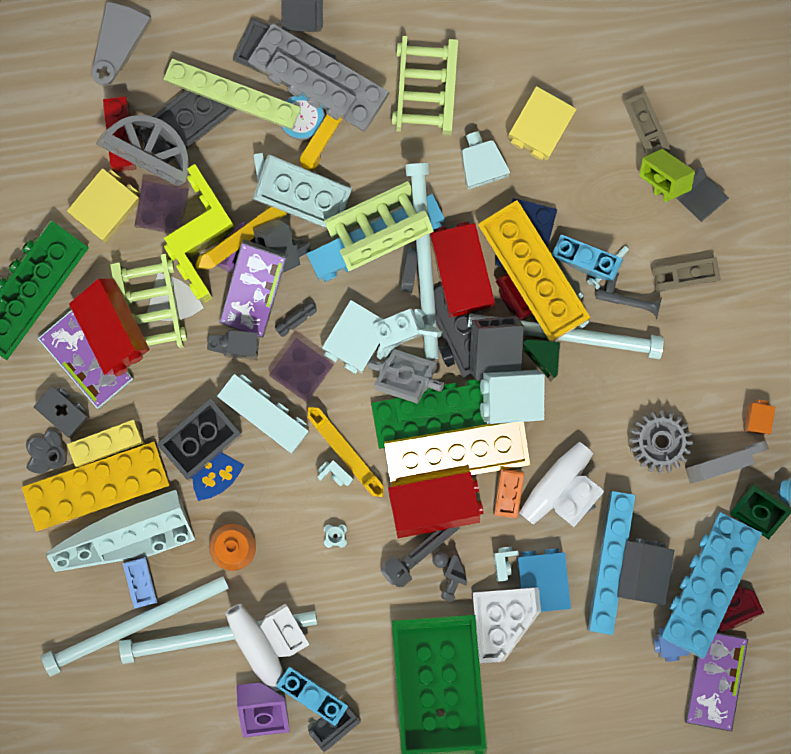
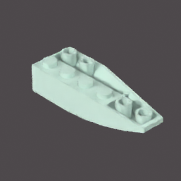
[46,490,195,572]

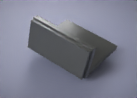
[282,0,323,32]
[676,166,729,222]

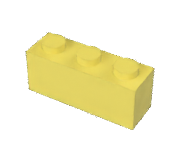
[67,420,144,467]

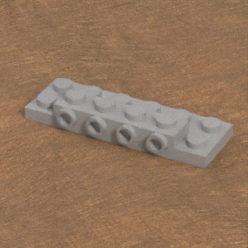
[248,23,389,133]

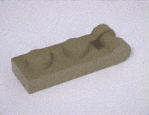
[623,92,670,156]
[652,257,721,292]

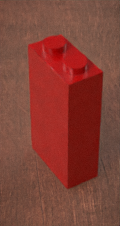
[430,222,495,318]
[69,278,150,376]
[388,472,484,539]

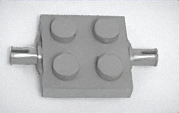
[368,349,444,404]

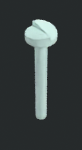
[587,246,629,290]

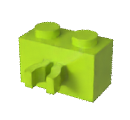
[639,149,695,202]

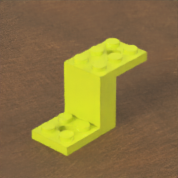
[164,164,235,303]

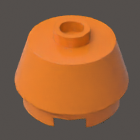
[209,524,256,571]

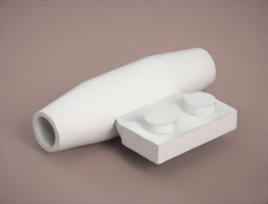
[519,442,604,527]
[226,604,309,692]

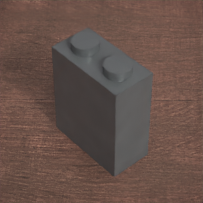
[470,316,524,381]
[617,538,675,605]

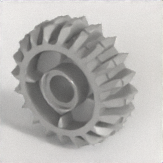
[629,410,693,474]

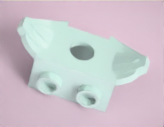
[373,308,442,360]

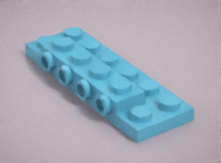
[660,512,762,659]

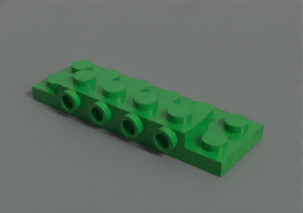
[0,220,89,360]
[371,380,490,449]

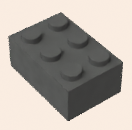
[157,398,242,481]

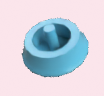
[778,478,791,507]

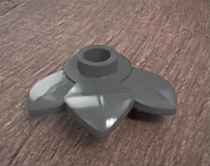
[26,429,67,474]

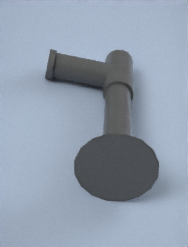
[596,272,662,320]

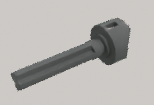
[381,527,460,587]

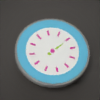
[281,95,325,140]

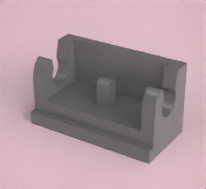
[308,701,361,752]

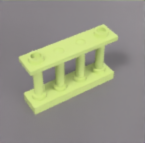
[392,36,458,135]
[324,181,434,271]
[110,254,187,348]

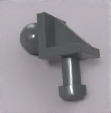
[432,551,468,602]

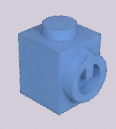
[653,627,690,662]

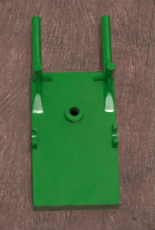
[392,615,487,754]

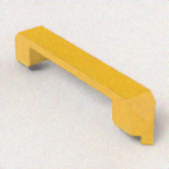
[300,76,364,172]
[195,206,288,270]
[307,407,384,497]

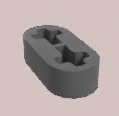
[401,248,418,293]

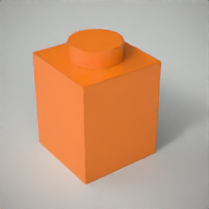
[744,400,775,435]

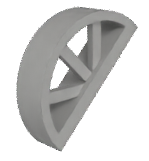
[96,115,189,186]

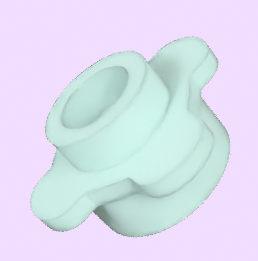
[324,524,347,548]

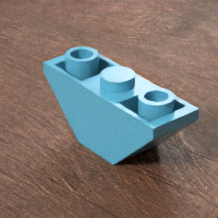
[552,235,623,281]
[276,667,348,726]

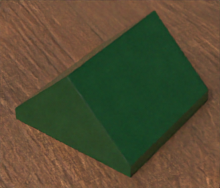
[522,340,560,382]
[730,483,791,540]

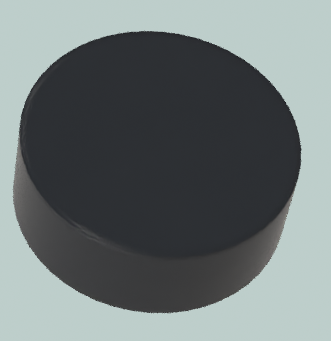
[438,343,455,367]

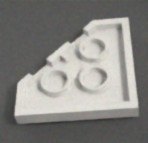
[473,587,541,663]

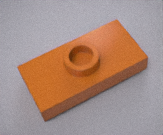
[494,469,525,518]

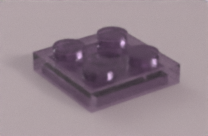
[135,181,189,234]
[269,338,334,403]

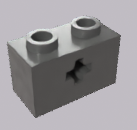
[33,386,90,439]

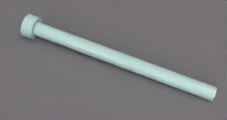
[405,163,439,360]
[467,313,664,359]
[41,576,229,677]
[119,611,317,664]

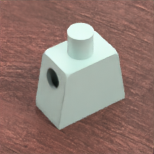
[461,131,510,190]

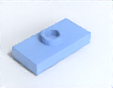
[123,557,158,609]

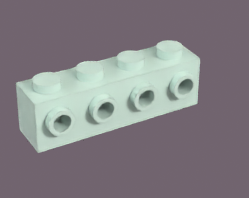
[217,374,309,454]

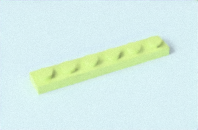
[163,59,301,130]

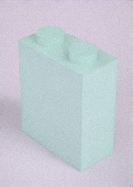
[322,300,383,374]
[480,370,544,424]

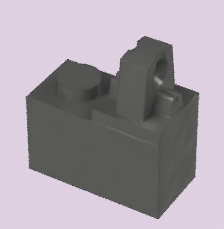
[253,219,311,273]
[207,330,260,360]

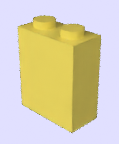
[508,86,576,161]
[67,168,141,243]

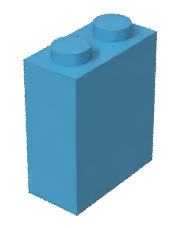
[517,548,571,612]

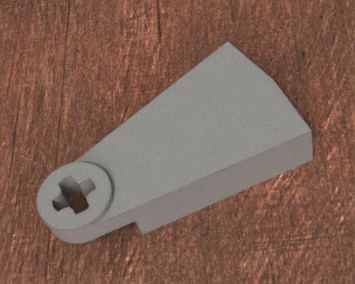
[91,1,151,86]
[685,440,769,484]

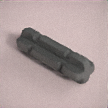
[275,302,317,337]

